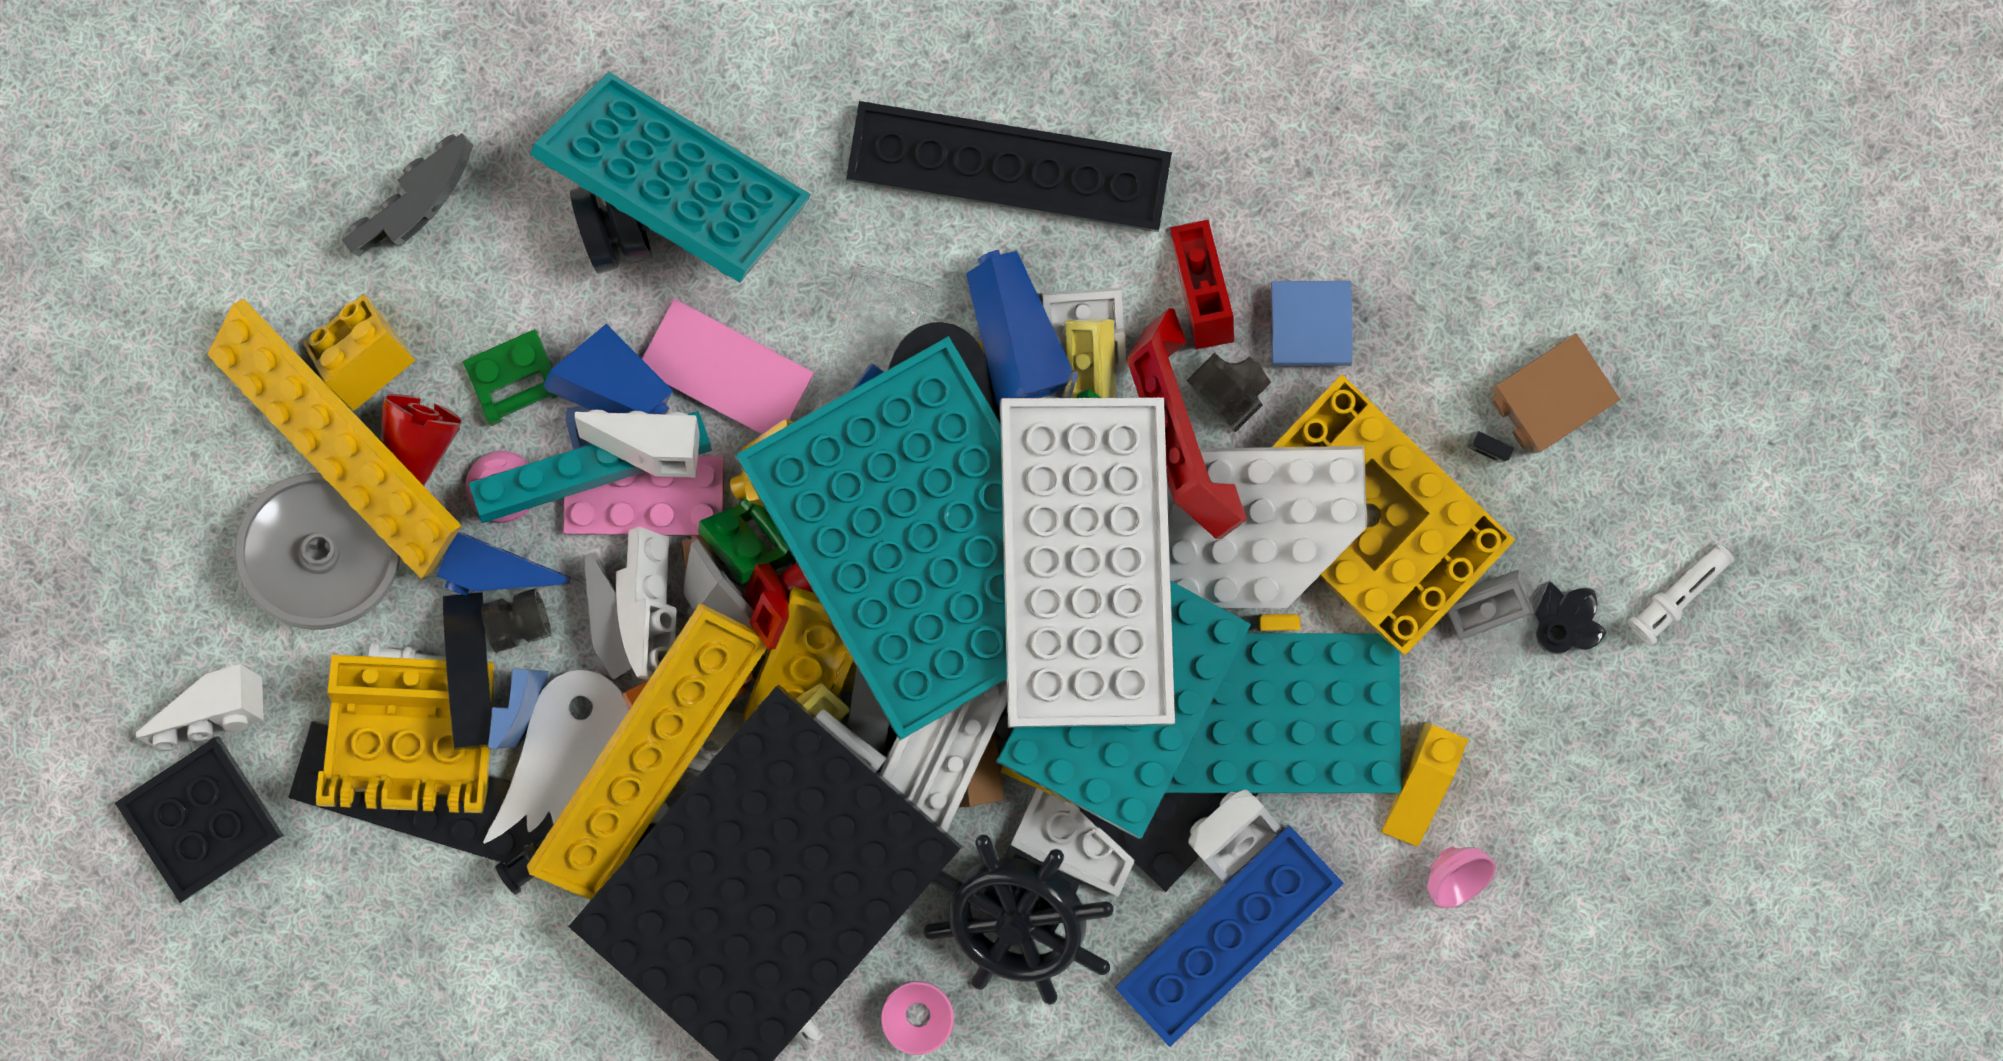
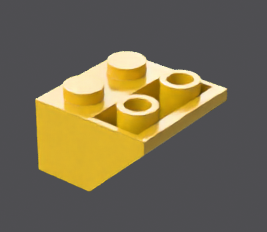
[303,294,416,411]

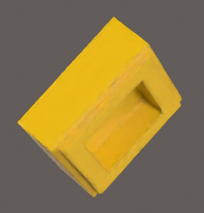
[1257,614,1301,631]

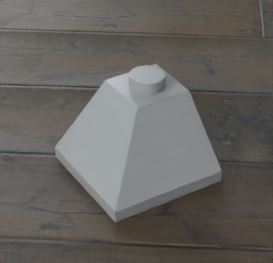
[682,539,754,630]

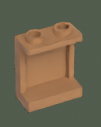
[1490,333,1620,454]

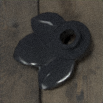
[1533,581,1606,655]

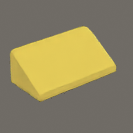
[1065,319,1116,398]

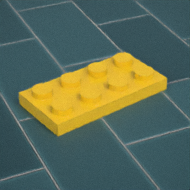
[743,587,853,722]

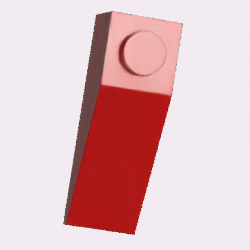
[1170,220,1234,350]

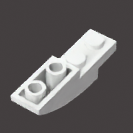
[616,527,677,680]

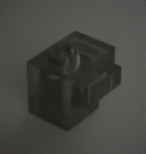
[1186,352,1271,433]

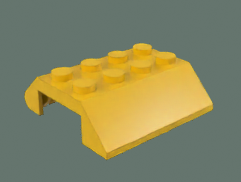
[316,654,495,814]

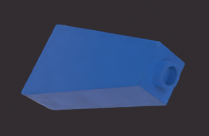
[966,250,1077,410]

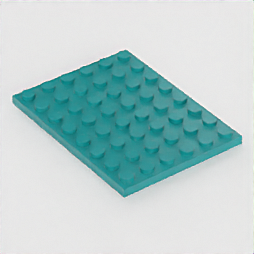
[736,336,1007,741]

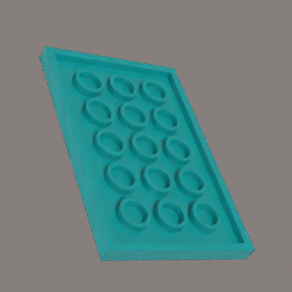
[530,72,811,283]
[996,580,1251,839]
[1165,633,1401,793]

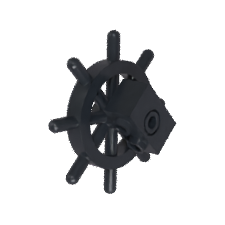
[923,834,1114,1005]

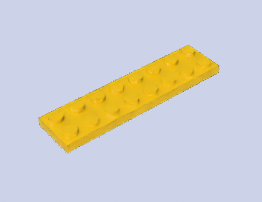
[207,299,462,579]
[527,603,767,900]

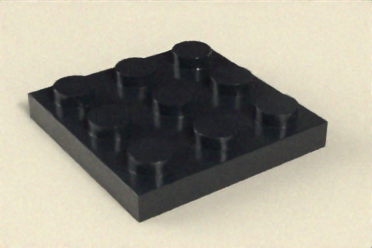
[115,736,284,903]

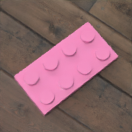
[563,456,725,535]

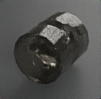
[481,588,552,653]

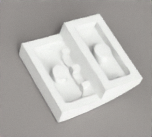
[1042,287,1127,372]

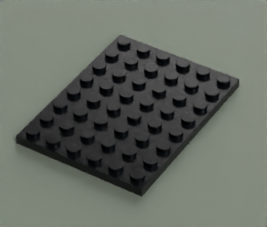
[568,685,962,1061]

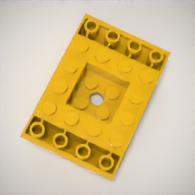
[1272,374,1515,656]

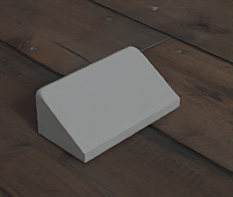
[1447,570,1534,641]

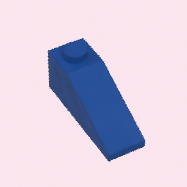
[437,532,571,596]

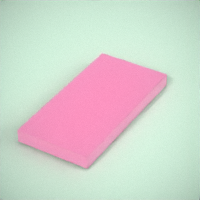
[642,299,815,434]

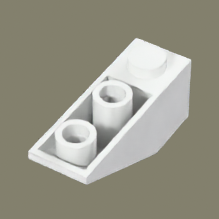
[575,410,700,478]
[136,664,264,751]

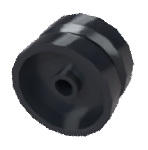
[570,187,652,274]

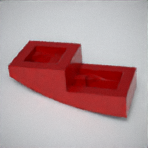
[743,563,789,650]

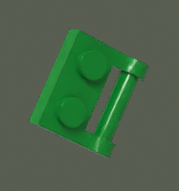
[462,329,559,426]
[698,498,795,584]

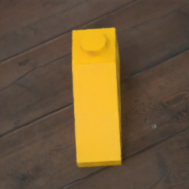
[1381,722,1469,847]

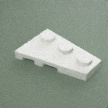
[1010,788,1135,897]

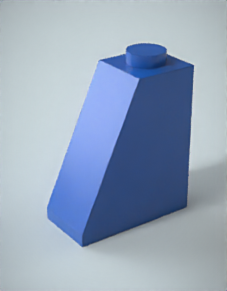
[543,323,674,415]

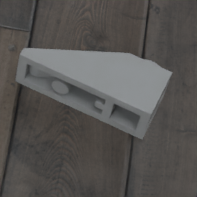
[584,553,633,680]

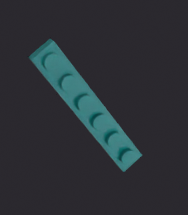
[469,411,712,523]

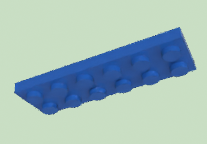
[1115,824,1344,1047]

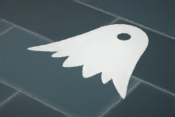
[483,670,669,843]

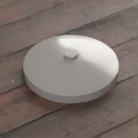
[235,473,400,630]

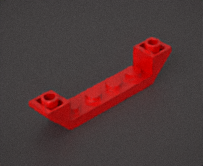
[1127,308,1247,539]

